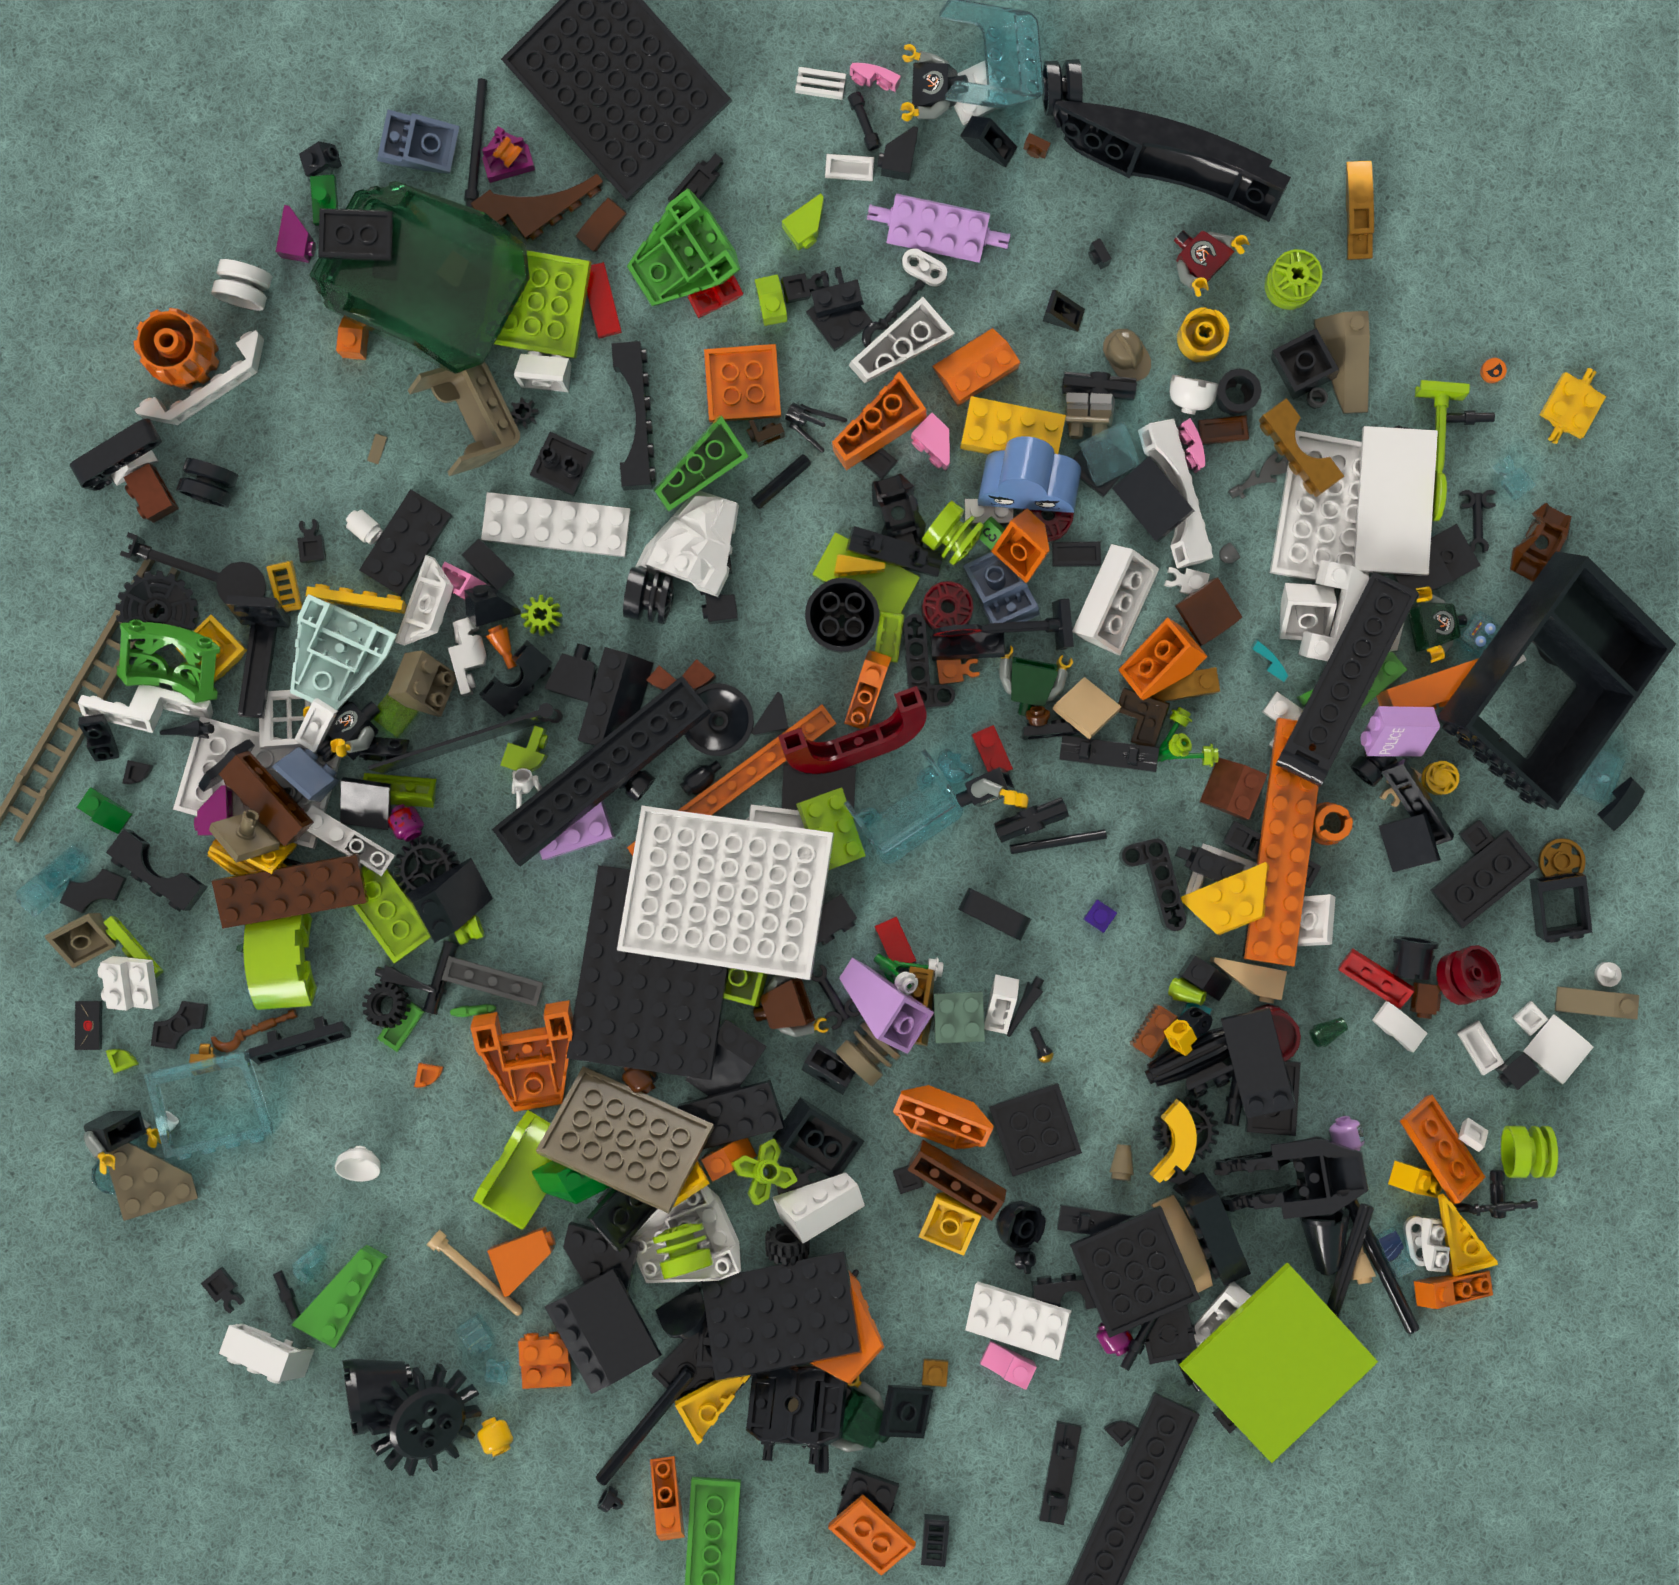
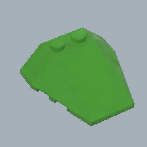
[627,188,741,306]

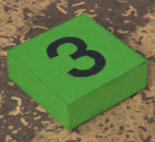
[979,516,1005,550]

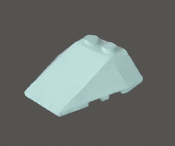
[290,594,397,711]

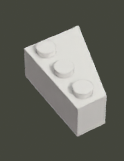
[772,1173,865,1243]
[219,1324,314,1384]

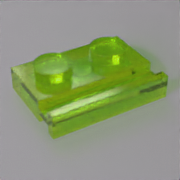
[374,692,419,738]

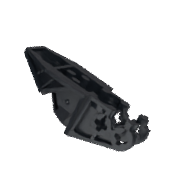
[1214,1136,1369,1219]

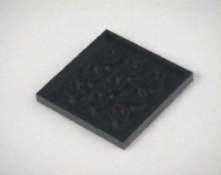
[1070,1205,1200,1338]

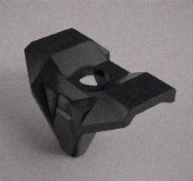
[872,473,926,546]

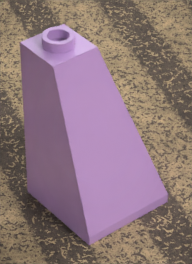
[839,958,934,1054]

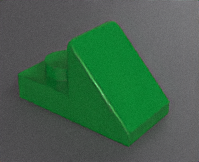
[77,787,132,834]

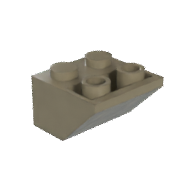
[388,650,456,717]

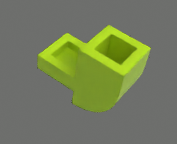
[500,725,548,772]

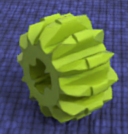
[521,595,563,636]

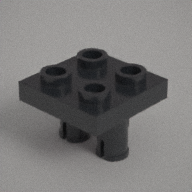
[530,432,595,496]

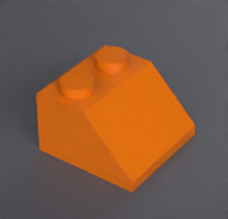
[991,509,1050,583]

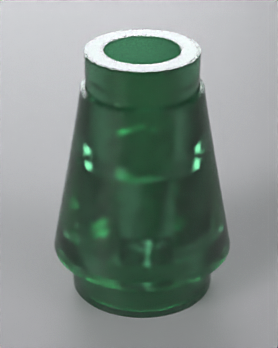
[1309,1017,1348,1047]

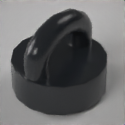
[597,1486,624,1513]

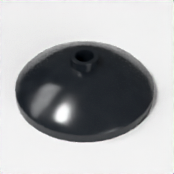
[685,683,754,756]

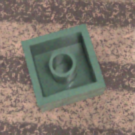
[933,991,985,1043]

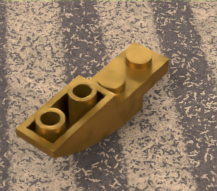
[1346,161,1374,260]

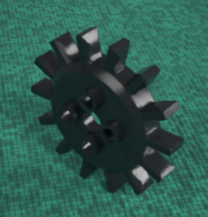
[367,1364,482,1476]

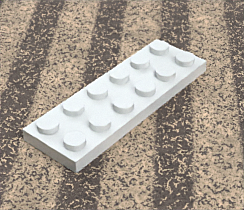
[481,492,631,557]

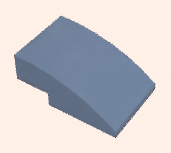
[377,109,460,174]
[963,552,1040,623]

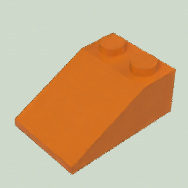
[1118,617,1207,700]

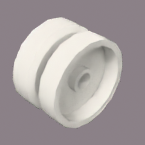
[211,259,272,311]

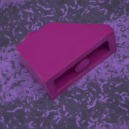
[275,205,316,263]
[194,785,233,836]

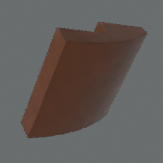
[1175,577,1243,646]

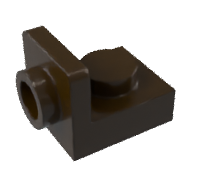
[747,420,785,448]

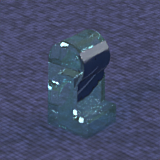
[1375,1227,1418,1279]

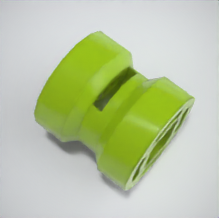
[454,914,484,945]

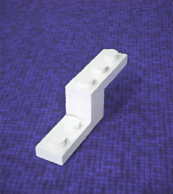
[78,685,213,733]

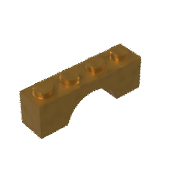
[1259,398,1344,497]

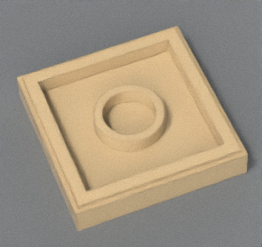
[1052,677,1121,740]

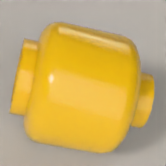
[477,1417,514,1457]

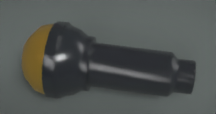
[1030,1027,1053,1063]

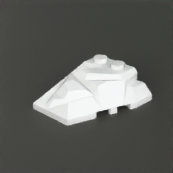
[635,490,739,597]

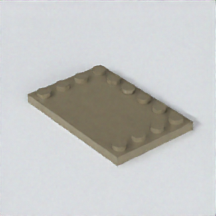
[536,1066,714,1214]

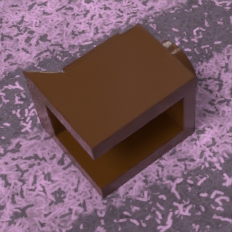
[1410,982,1441,1019]

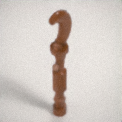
[211,1009,298,1053]

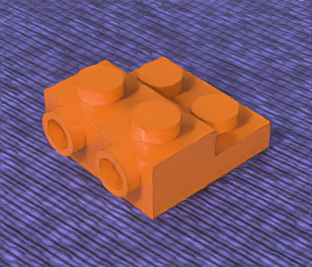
[518,1331,572,1389]

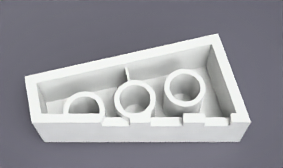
[849,297,955,383]

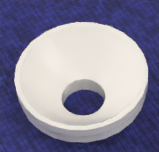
[335,1146,381,1182]

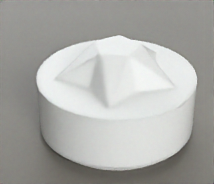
[1594,962,1622,987]

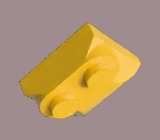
[176,615,247,682]
[919,1192,982,1256]

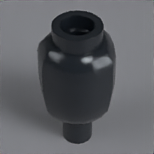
[680,760,722,796]

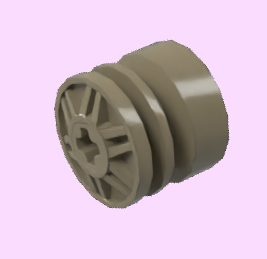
[836,1021,901,1087]

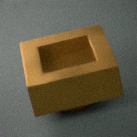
[922,1359,948,1387]

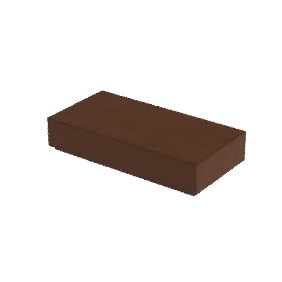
[1198,415,1249,445]

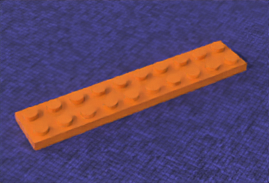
[1244,718,1319,967]

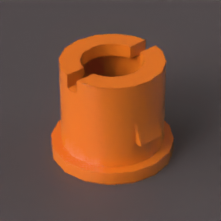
[1312,802,1353,845]

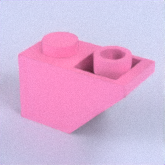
[911,413,950,471]

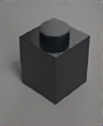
[1495,1051,1540,1090]

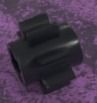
[510,397,540,429]

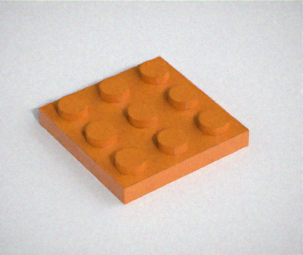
[704,344,781,422]

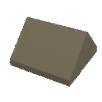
[45,913,116,968]

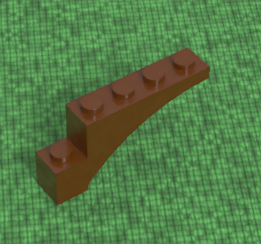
[471,174,603,241]

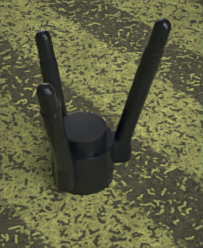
[785,402,847,452]

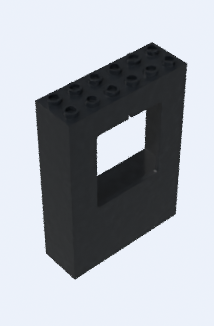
[1437,551,1676,810]

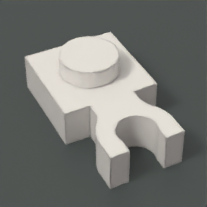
[1164,567,1210,595]

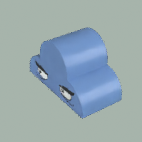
[978,436,1081,513]

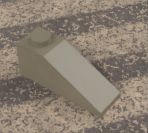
[1555,987,1639,1020]

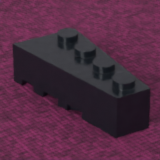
[1177,1172,1251,1286]

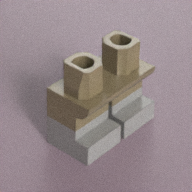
[1065,393,1115,440]

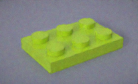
[796,787,866,870]

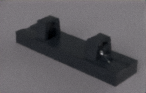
[846,526,943,577]
[1059,735,1160,772]
[1382,759,1454,845]
[1222,821,1321,888]
[248,1016,351,1065]
[1057,1204,1134,1235]
[1039,1421,1082,1525]

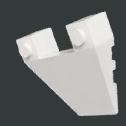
[1299,560,1404,661]

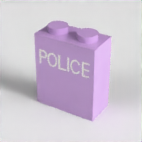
[1361,706,1440,757]

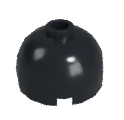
[996,1201,1046,1253]

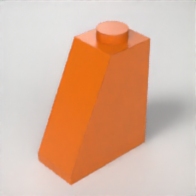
[487,1226,556,1297]

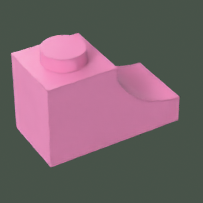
[441,562,488,600]
[980,1340,1037,1390]

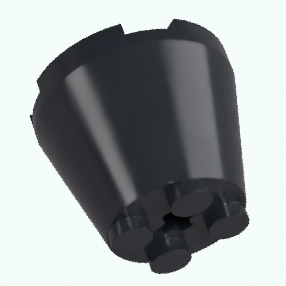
[805,578,879,653]
[342,1359,413,1436]

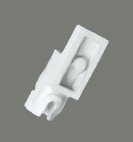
[448,617,487,697]

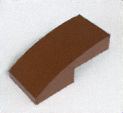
[576,198,627,252]

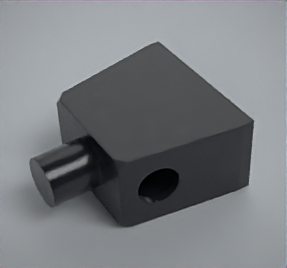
[545,643,597,703]

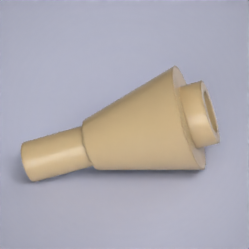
[1352,1245,1376,1284]

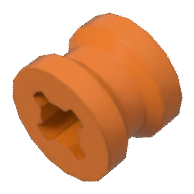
[492,136,522,168]

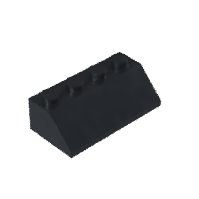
[578,647,654,746]

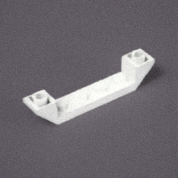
[135,330,264,425]

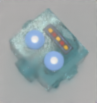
[1454,611,1502,658]

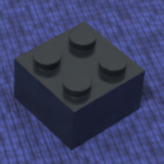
[1271,328,1339,400]

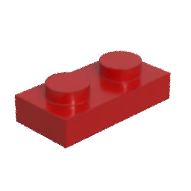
[971,725,1013,772]

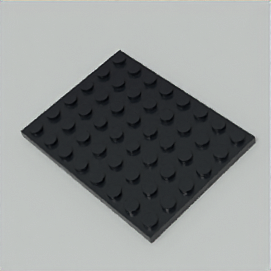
[501,0,732,202]
[567,865,729,1080]

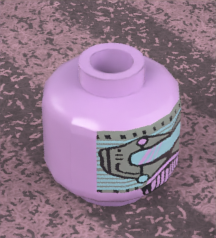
[1329,1116,1365,1151]

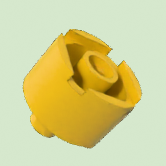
[1177,307,1230,362]

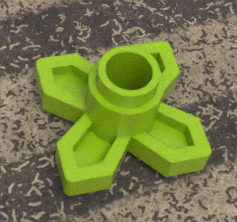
[731,1139,797,1205]

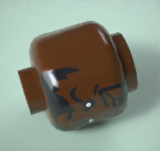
[622,1067,658,1094]

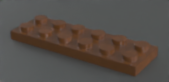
[211,854,369,929]

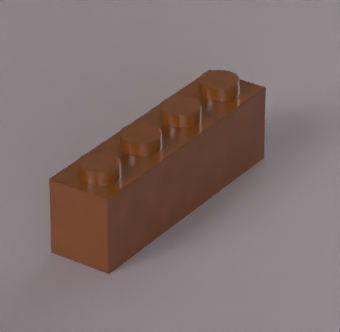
[219,751,314,847]
[907,1140,1006,1221]

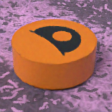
[1480,358,1507,384]

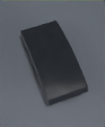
[461,538,515,590]
[78,714,119,762]
[1597,777,1645,831]

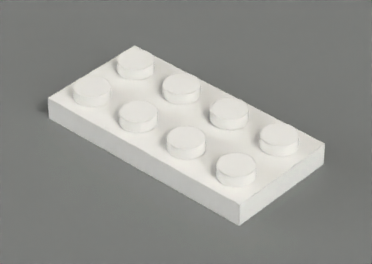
[965,1282,1071,1360]

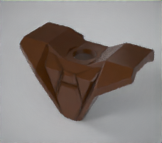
[1510,503,1572,582]

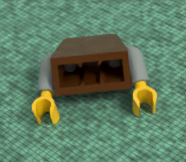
[753,975,829,1037]

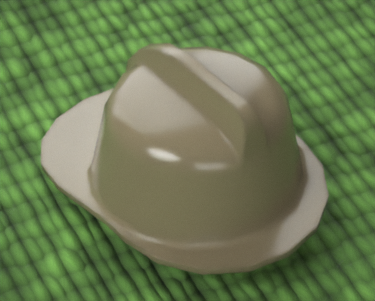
[1103,329,1151,381]

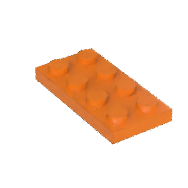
[1400,1094,1486,1205]

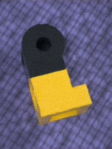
[1163,1006,1213,1056]

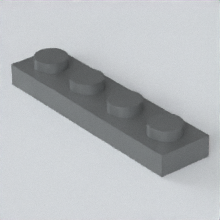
[442,956,544,1006]

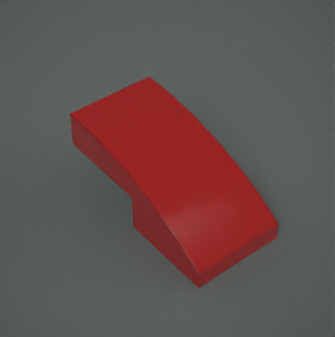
[688,275,743,318]

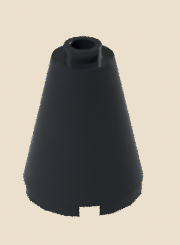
[1300,1209,1350,1276]

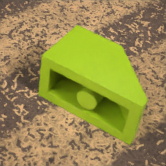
[782,193,824,250]
[755,274,788,326]

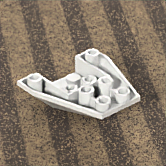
[631,1186,741,1283]

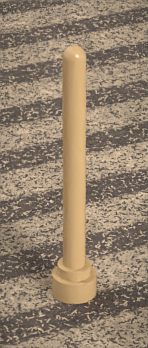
[426,1230,523,1316]

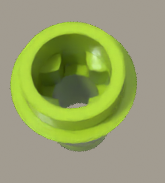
[1168,977,1207,1006]

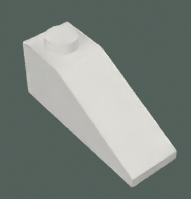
[1194,1282,1251,1347]

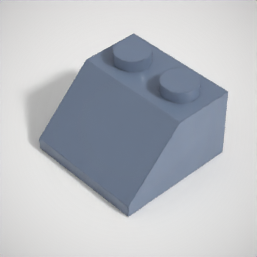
[272,747,340,802]

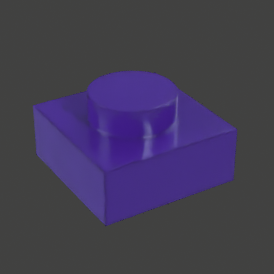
[1083,899,1117,933]

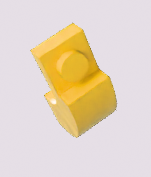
[1149,1099,1197,1183]

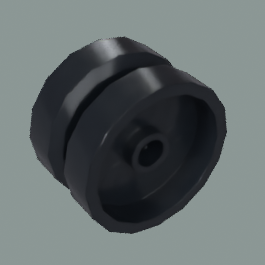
[1042,59,1083,116]
[176,457,239,508]

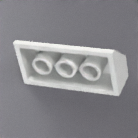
[1072,544,1159,656]

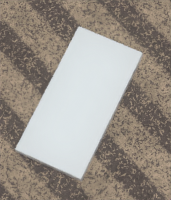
[1354,426,1438,576]

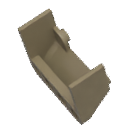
[408,358,520,476]

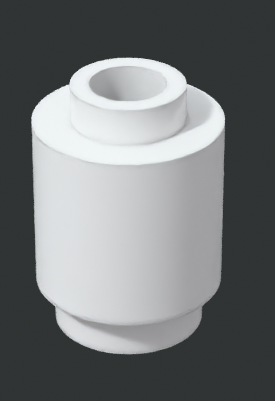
[346,509,383,545]

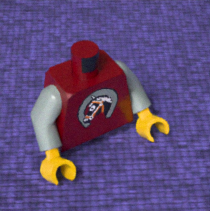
[1174,230,1250,297]

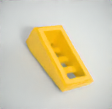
[834,555,885,577]
[266,560,302,612]

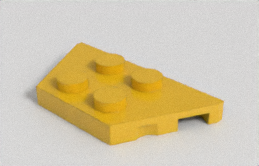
[1181,862,1269,935]

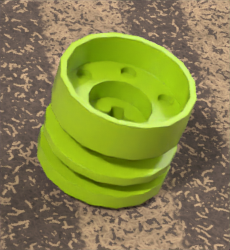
[1264,249,1323,310]
[921,500,985,566]
[1501,1126,1558,1178]
[653,1223,714,1279]

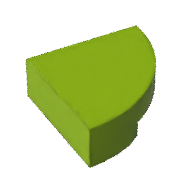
[105,1049,139,1074]

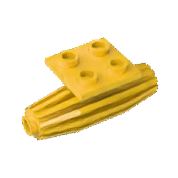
[207,839,297,876]

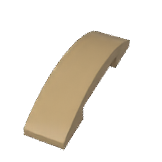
[1151,1195,1213,1293]

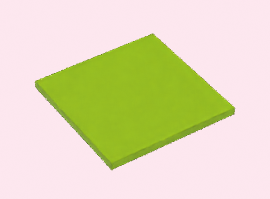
[1179,1263,1378,1463]

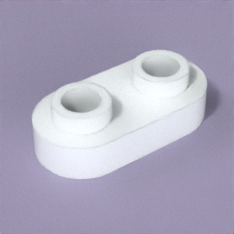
[902,249,947,287]
[1403,1216,1425,1266]

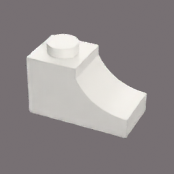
[984,975,1019,1034]

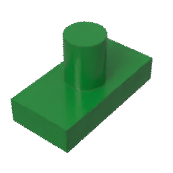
[310,174,338,226]

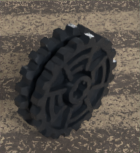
[115,570,198,650]

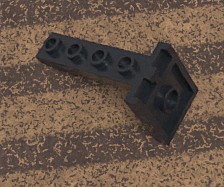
[226,595,291,719]

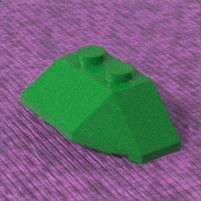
[532,1161,609,1204]

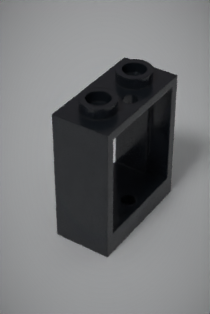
[1530,872,1593,943]

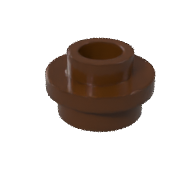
[1026,706,1050,726]

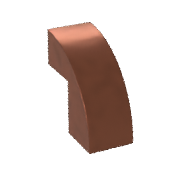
[647,659,716,691]

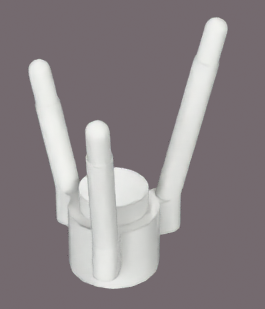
[512,768,542,809]

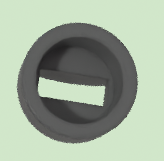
[1307,387,1328,409]
[1219,542,1240,563]

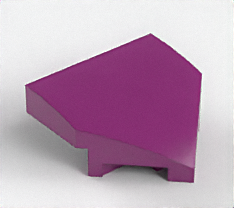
[482,126,535,183]

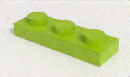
[103,916,164,978]

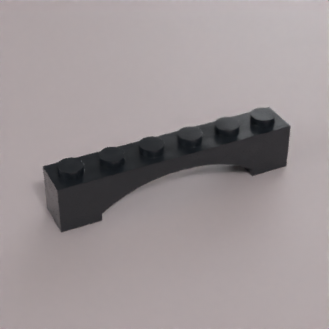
[611,341,656,491]

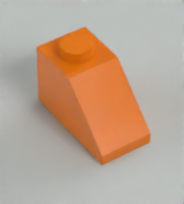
[336,310,371,360]
[701,1138,757,1182]

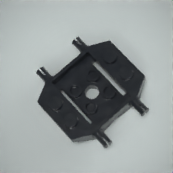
[746,1366,848,1465]

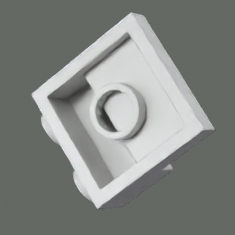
[98,956,159,1011]

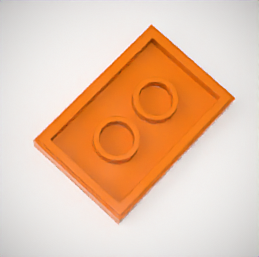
[828,1494,916,1576]

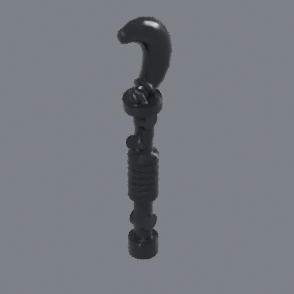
[862,279,925,347]
[1454,1199,1538,1216]

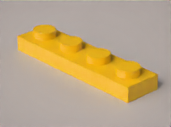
[305,584,407,614]

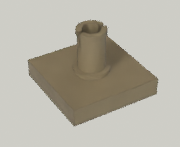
[209,810,280,863]

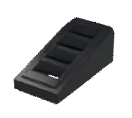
[921,1514,950,1567]

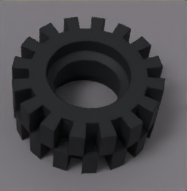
[362,982,411,1028]
[765,1223,810,1266]

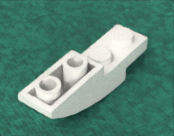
[306,805,395,876]

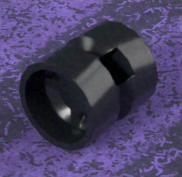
[1350,751,1397,787]
[619,770,656,802]

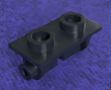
[359,737,410,761]

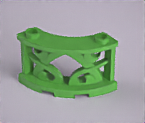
[117,620,220,703]

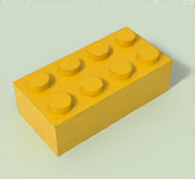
[960,396,1066,454]

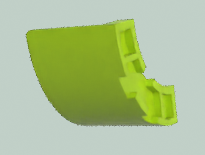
[243,913,317,1010]
[473,1110,552,1229]

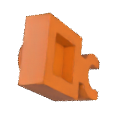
[936,659,980,685]

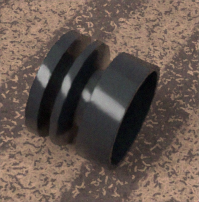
[623,567,674,624]

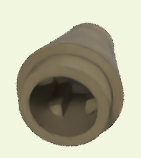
[1109,1144,1134,1181]

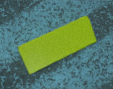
[363,773,437,808]

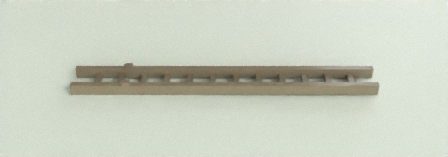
[0,559,181,843]

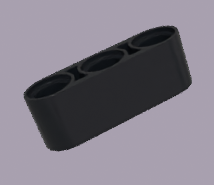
[958,888,1032,941]

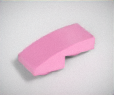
[850,63,901,92]
[1178,418,1205,473]

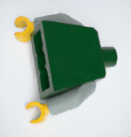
[999,645,1073,716]

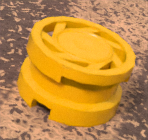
[1421,761,1459,795]

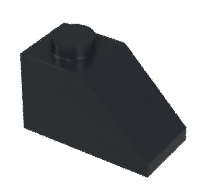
[960,116,1017,167]
[877,126,918,181]
[464,584,521,627]
[1178,955,1232,1001]

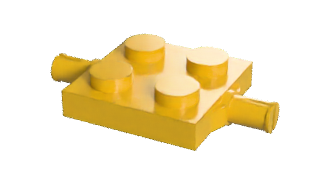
[1539,368,1606,444]

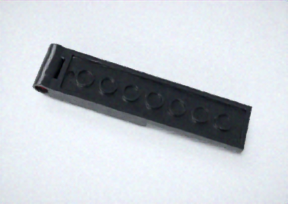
[1275,571,1419,787]

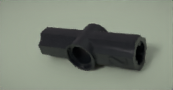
[1062,371,1137,401]
[994,797,1069,843]

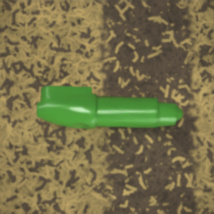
[450,1004,496,1017]

